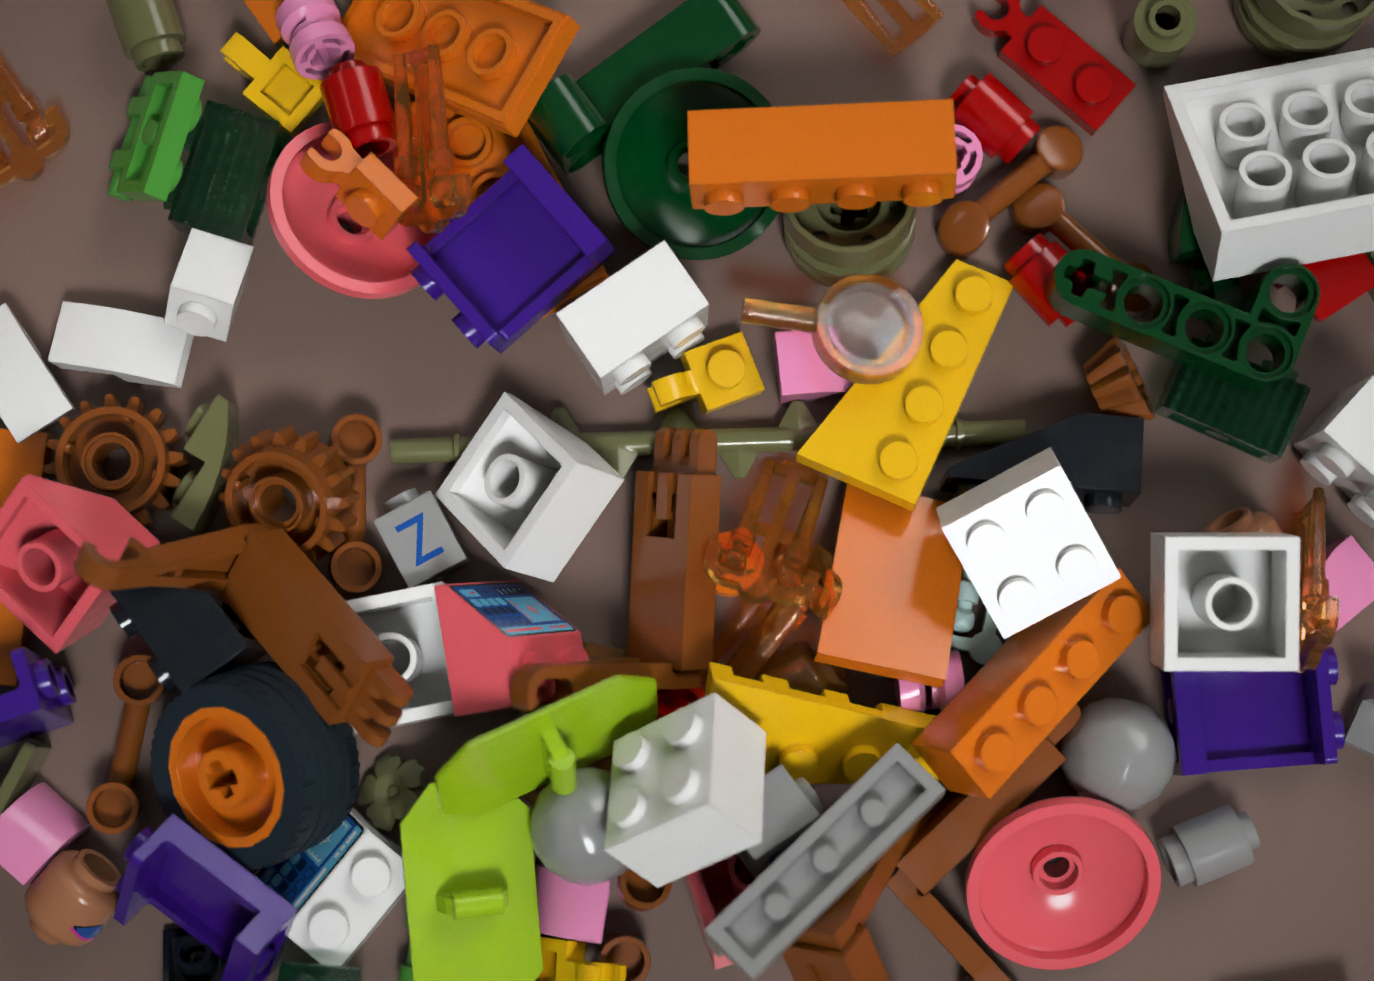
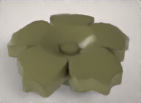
[358,754,428,832]

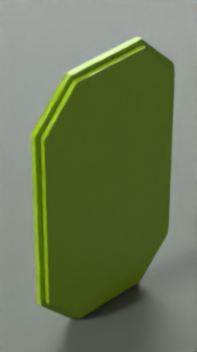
[434,675,658,815]
[399,782,543,981]

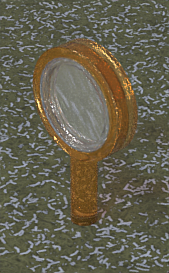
[741,274,924,385]

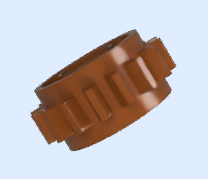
[44,394,189,528]
[218,425,360,564]

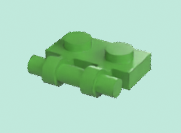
[106,71,205,202]

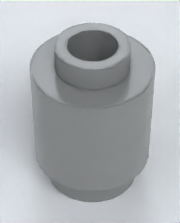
[1158,804,1261,887]

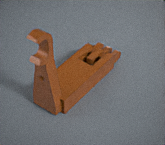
[510,427,722,712]
[74,523,414,747]
[886,704,1081,981]
[782,809,931,981]

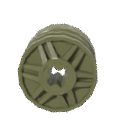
[1233,0,1374,63]
[783,201,917,291]

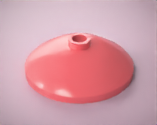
[266,122,441,299]
[964,797,1161,970]

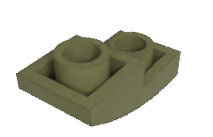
[171,394,239,534]

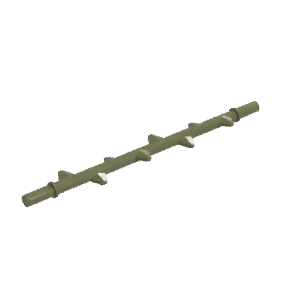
[390,400,1026,479]

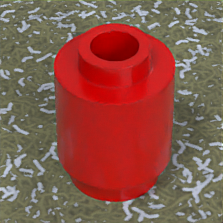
[320,60,398,159]
[949,72,1042,165]
[1002,233,1088,328]

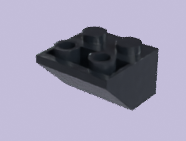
[109,586,268,694]

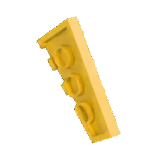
[796,259,1013,512]
[704,662,945,787]

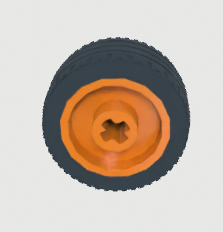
[150,661,360,871]

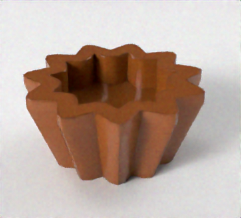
[1083,336,1156,420]

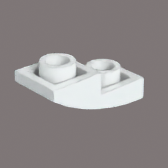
[47,301,194,388]
[0,303,75,443]

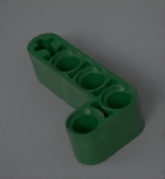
[527,0,761,175]
[1045,249,1320,391]

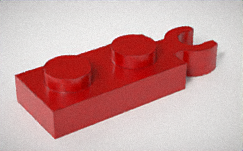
[972,0,1136,137]

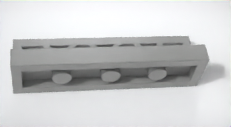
[704,742,946,981]

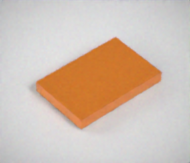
[814,484,963,688]

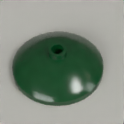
[602,67,778,260]

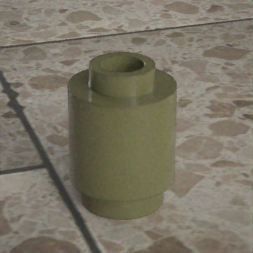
[106,0,186,72]
[1123,0,1197,68]

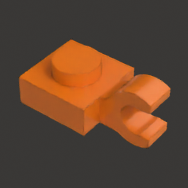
[299,128,418,240]

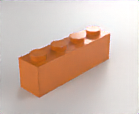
[687,99,957,216]
[911,568,1150,799]

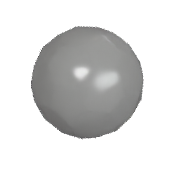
[1058,697,1177,812]
[530,767,628,886]

